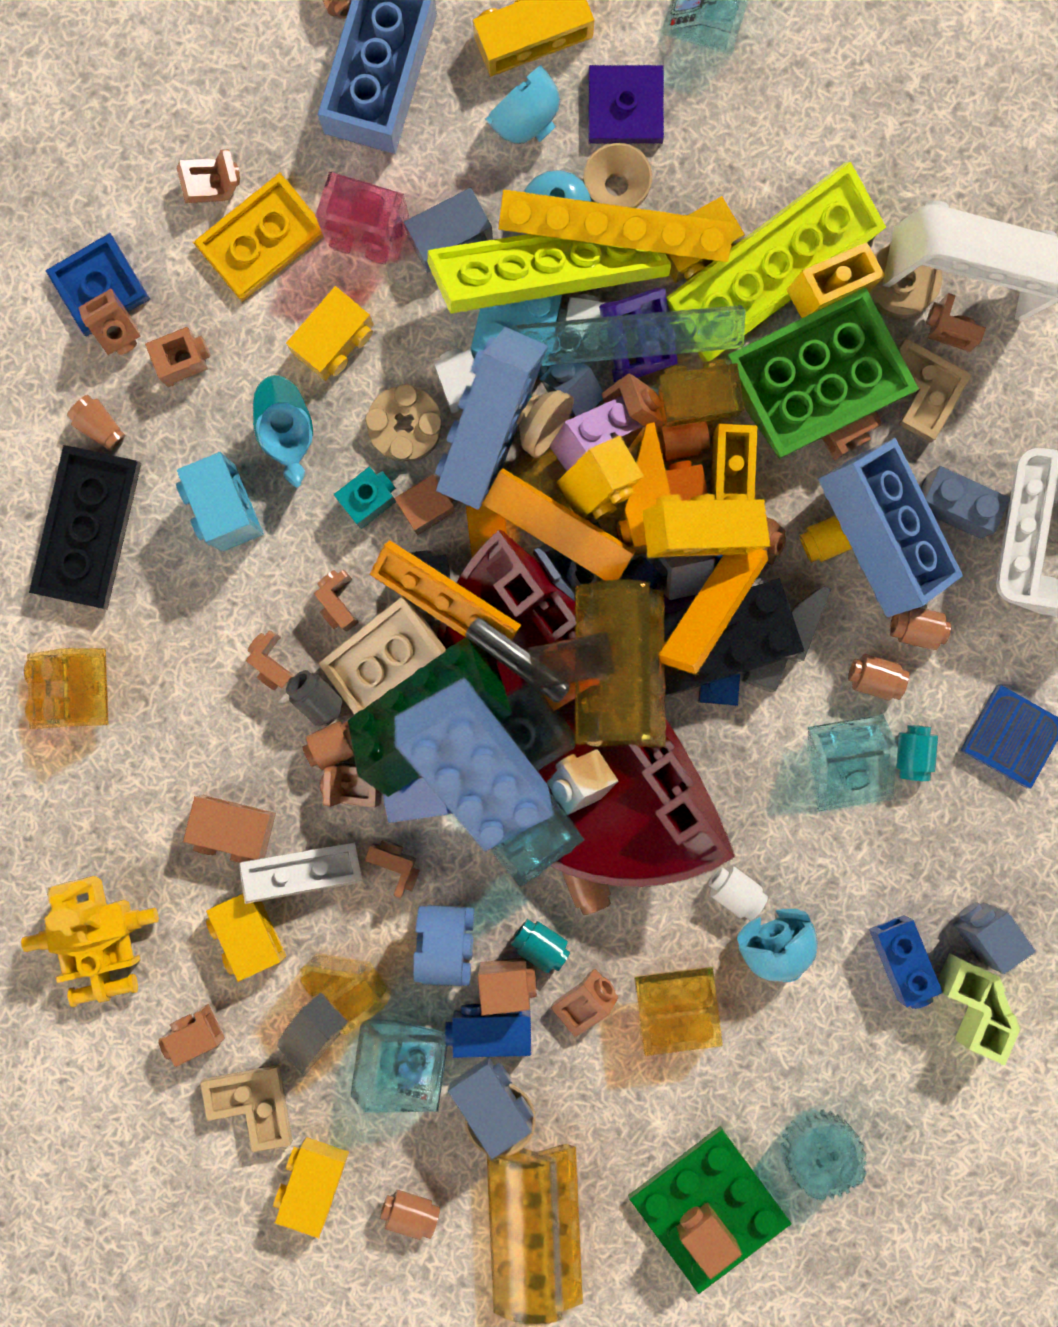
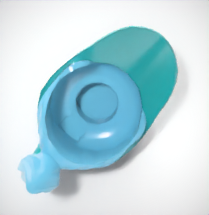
[253,375,313,487]

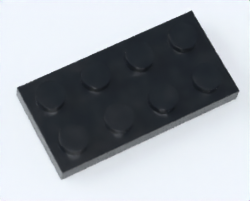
[29,445,142,610]
[631,578,805,701]

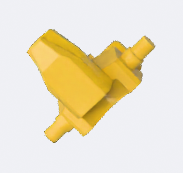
[21,875,159,1007]

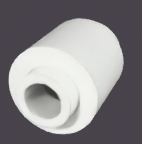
[708,865,768,921]

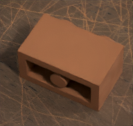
[183,795,276,863]
[478,957,537,1015]

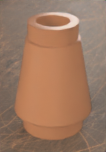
[67,395,126,451]

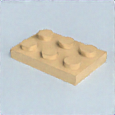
[318,597,446,715]

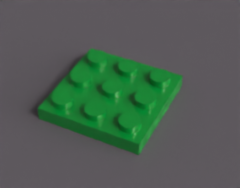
[628,1126,792,1294]

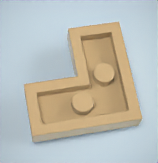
[898,338,972,443]
[200,1065,293,1153]

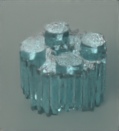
[780,1108,867,1200]

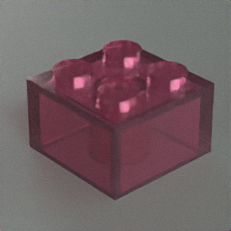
[315,171,410,264]

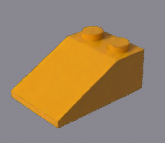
[616,423,671,556]

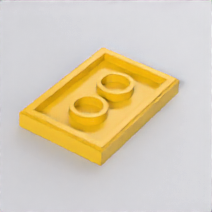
[193,172,329,302]

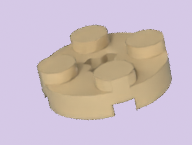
[869,244,942,319]
[366,384,442,462]

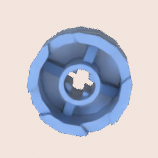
[414,905,474,986]

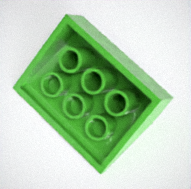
[722,287,919,459]

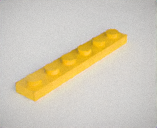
[498,189,735,262]

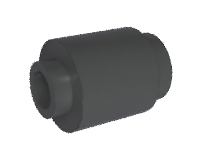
[286,670,342,726]

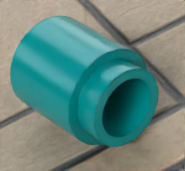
[896,725,938,781]
[511,919,570,974]

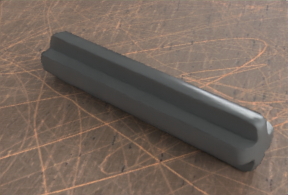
[465,618,570,703]

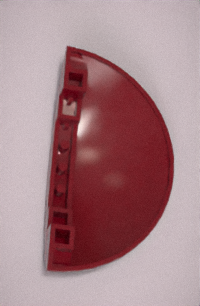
[437,530,735,887]

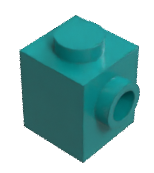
[333,466,396,529]

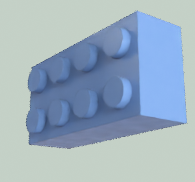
[318,0,437,154]
[435,327,548,510]
[818,438,963,617]
[395,678,553,851]

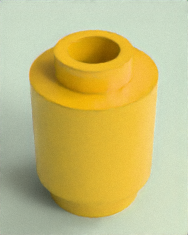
[799,515,852,563]

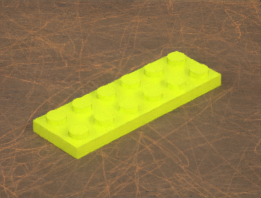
[666,162,887,363]
[427,234,671,314]

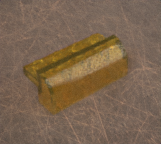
[575,580,666,748]
[487,1144,583,1325]

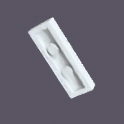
[239,842,362,904]

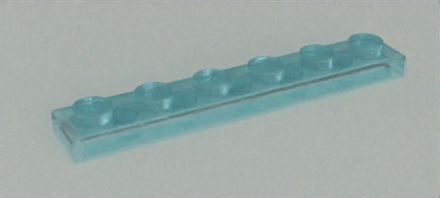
[511,305,745,366]

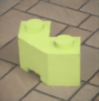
[938,953,1021,1066]

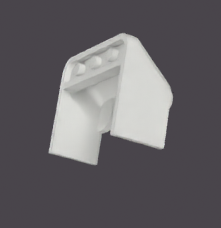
[882,201,1058,321]
[996,448,1058,617]

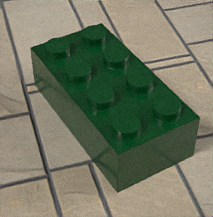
[348,637,512,797]

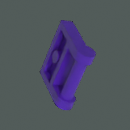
[599,288,678,382]

